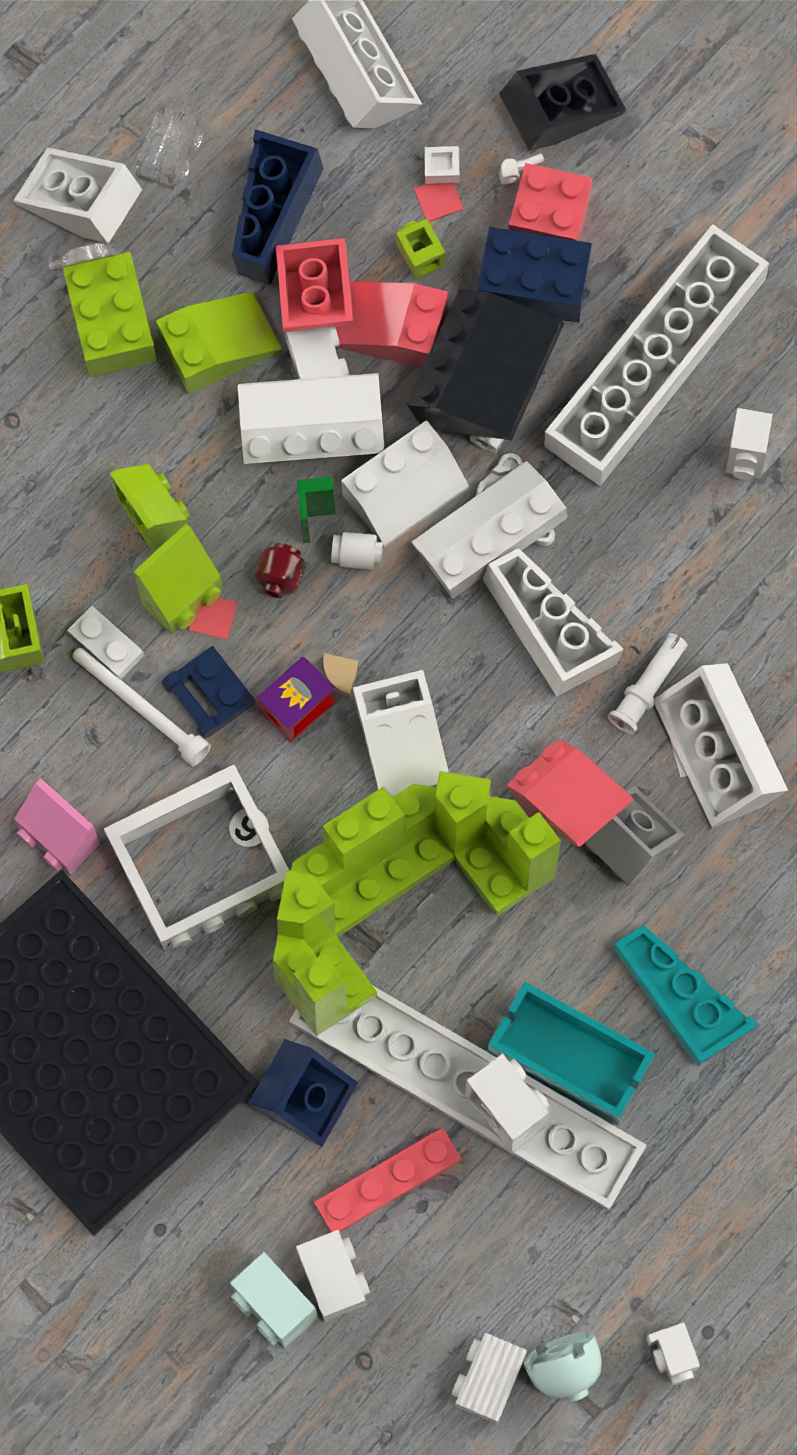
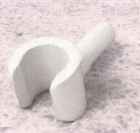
[499,153,544,185]

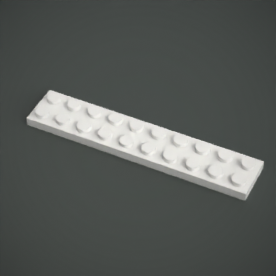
[289,986,647,1211]

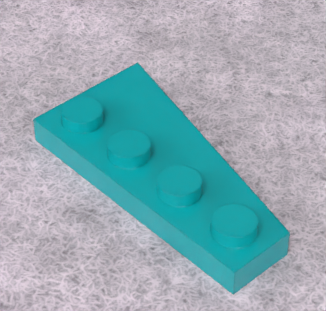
[612,925,759,1066]

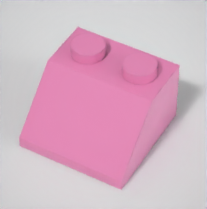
[14,778,100,875]

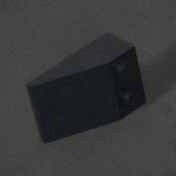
[499,54,626,151]

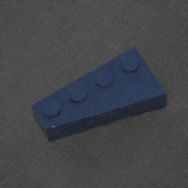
[232,129,324,285]

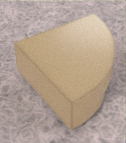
[323,653,359,698]

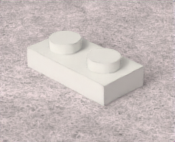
[67,606,144,679]

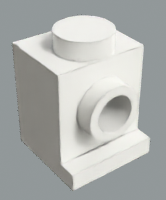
[646,1322,700,1385]

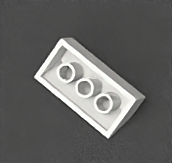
[292,0,422,129]
[238,373,384,464]
[411,461,568,599]
[654,663,788,827]

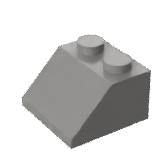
[585,786,685,885]

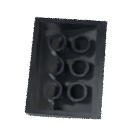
[406,289,564,441]

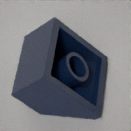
[249,1039,358,1147]

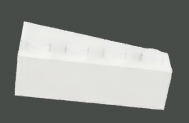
[483,548,624,696]

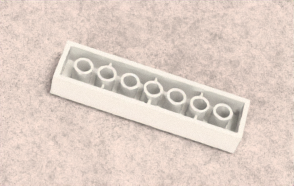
[544,224,769,486]

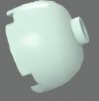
[524,1332,602,1402]

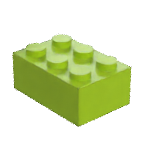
[63,252,157,377]

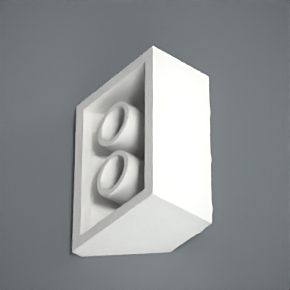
[341,420,469,548]

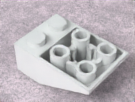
[353,670,449,797]

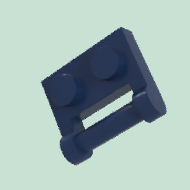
[161,645,256,739]

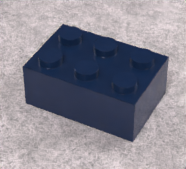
[477,227,592,323]

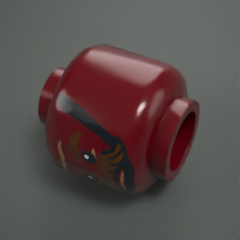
[254,543,306,599]

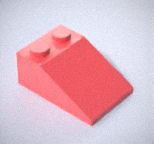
[276,238,354,332]
[335,281,448,368]
[507,739,633,847]

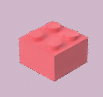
[509,163,593,241]

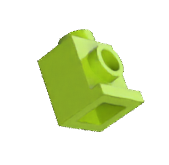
[396,218,446,281]

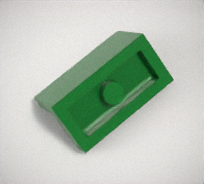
[297,476,336,543]

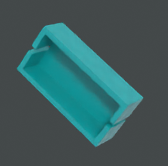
[488,981,655,1125]

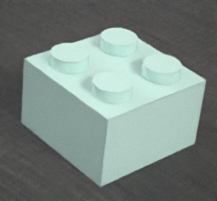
[230,1252,318,1348]

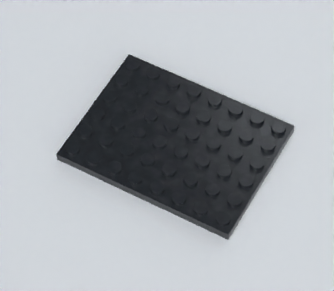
[0,869,259,1237]

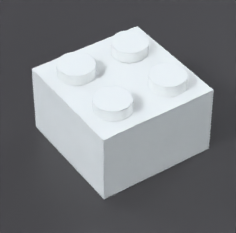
[466,1054,550,1154]

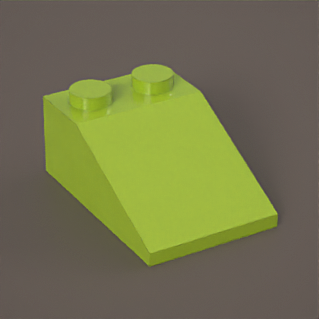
[156,292,282,394]
[133,523,223,635]

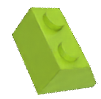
[110,464,190,553]

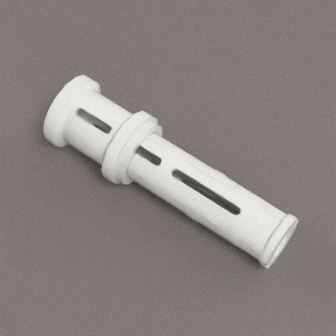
[608,633,688,734]

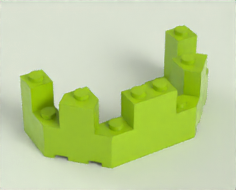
[273,771,561,1036]

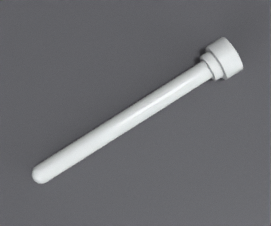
[73,648,211,767]

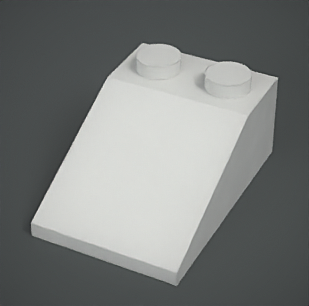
[13,147,142,243]

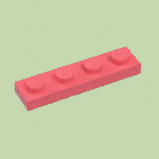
[314,1127,462,1233]

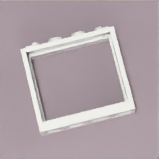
[104,765,289,950]

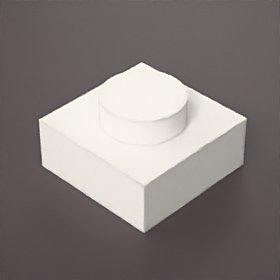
[425,146,460,184]

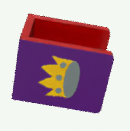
[257,657,335,743]

